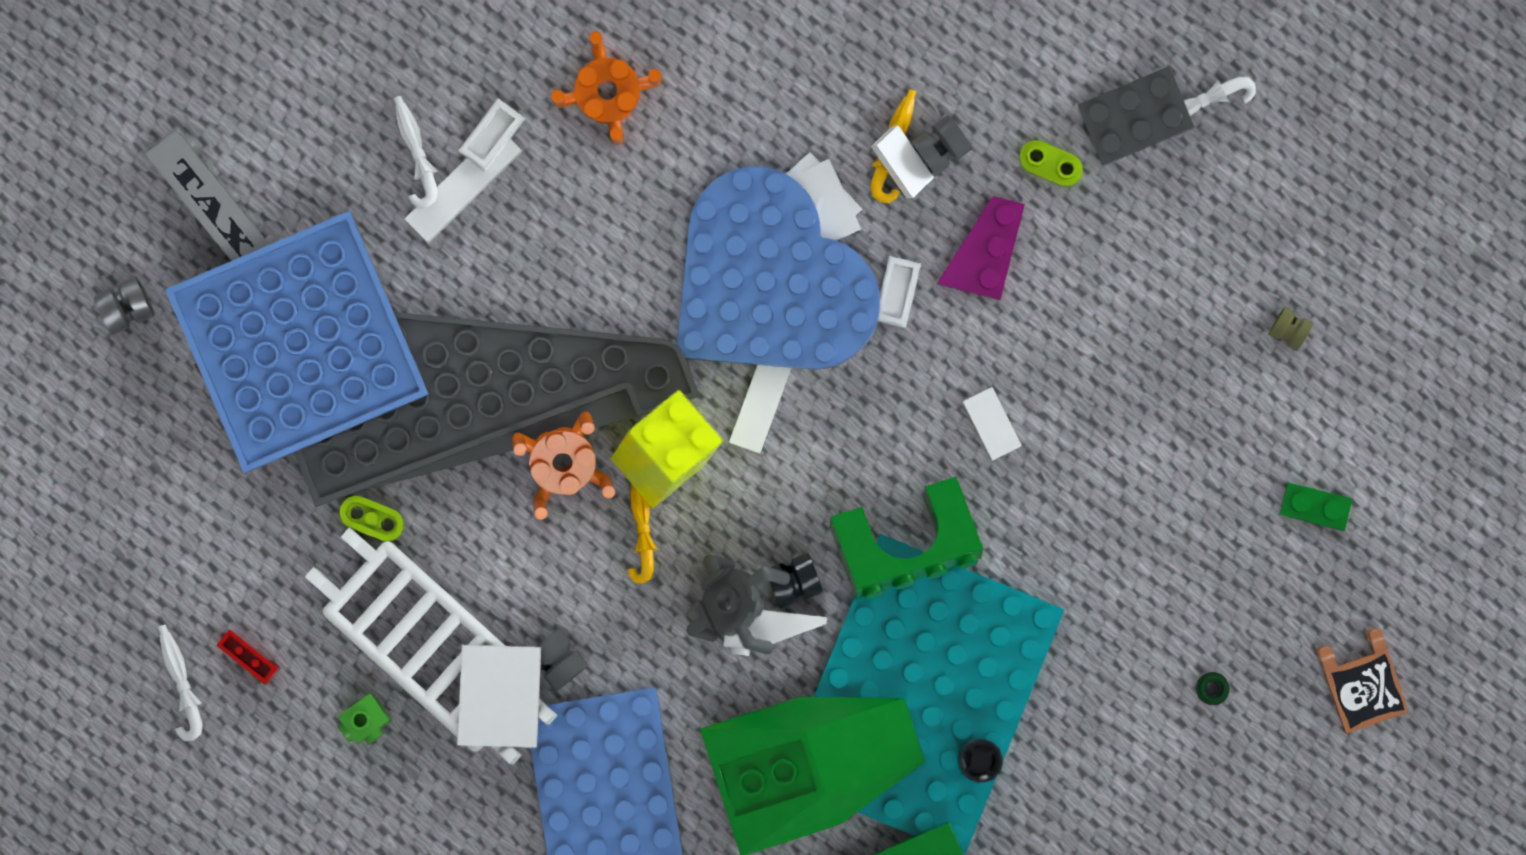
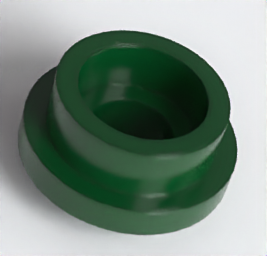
[1196,672,1230,705]

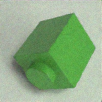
[338,693,392,745]

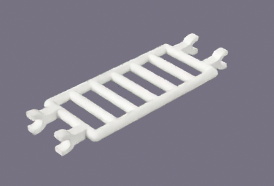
[305,527,558,765]

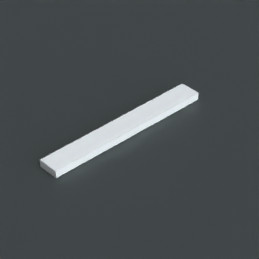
[729,195,838,454]

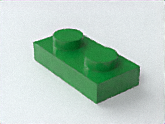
[1279,482,1353,531]

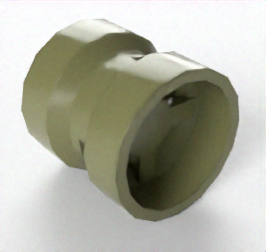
[1268,307,1314,351]

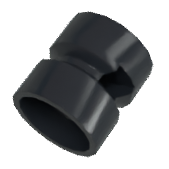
[769,553,824,609]
[957,739,1003,783]

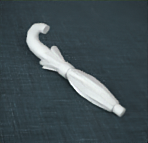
[1184,77,1256,116]
[394,96,438,209]
[158,625,203,741]

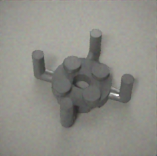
[687,554,790,654]

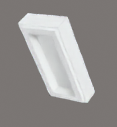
[458,98,525,172]
[871,125,934,199]
[878,256,921,328]
[962,387,1022,461]

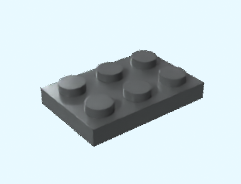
[1078,66,1195,166]

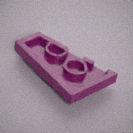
[936,196,1025,301]

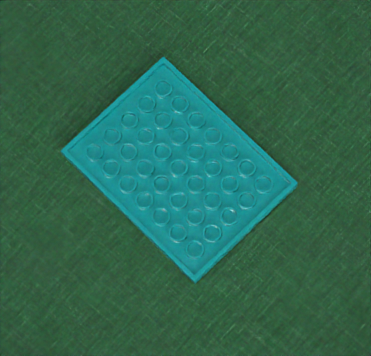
[813,534,1065,855]

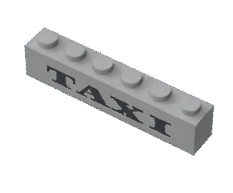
[145,129,276,261]

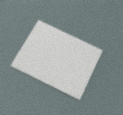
[790,159,861,241]
[457,645,541,748]

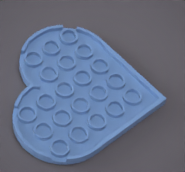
[676,166,881,370]

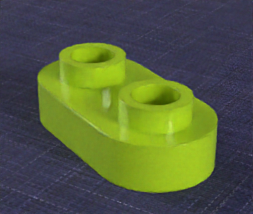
[1019,140,1083,187]
[339,496,405,542]

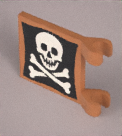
[1316,628,1409,734]

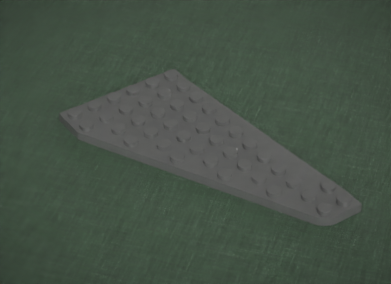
[295,312,700,507]

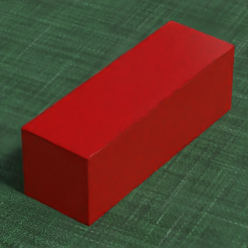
[216,629,280,685]

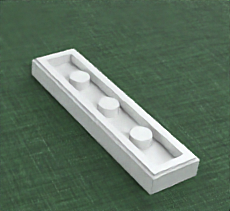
[405,139,522,243]

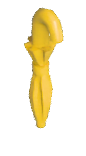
[870,89,916,204]
[628,484,657,584]

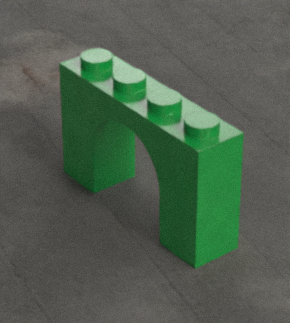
[830,477,983,600]

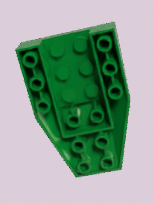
[700,696,926,855]

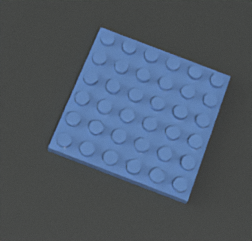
[165,211,429,474]

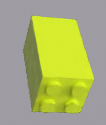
[610,390,723,509]

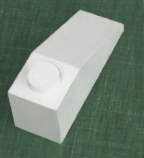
[723,606,827,656]

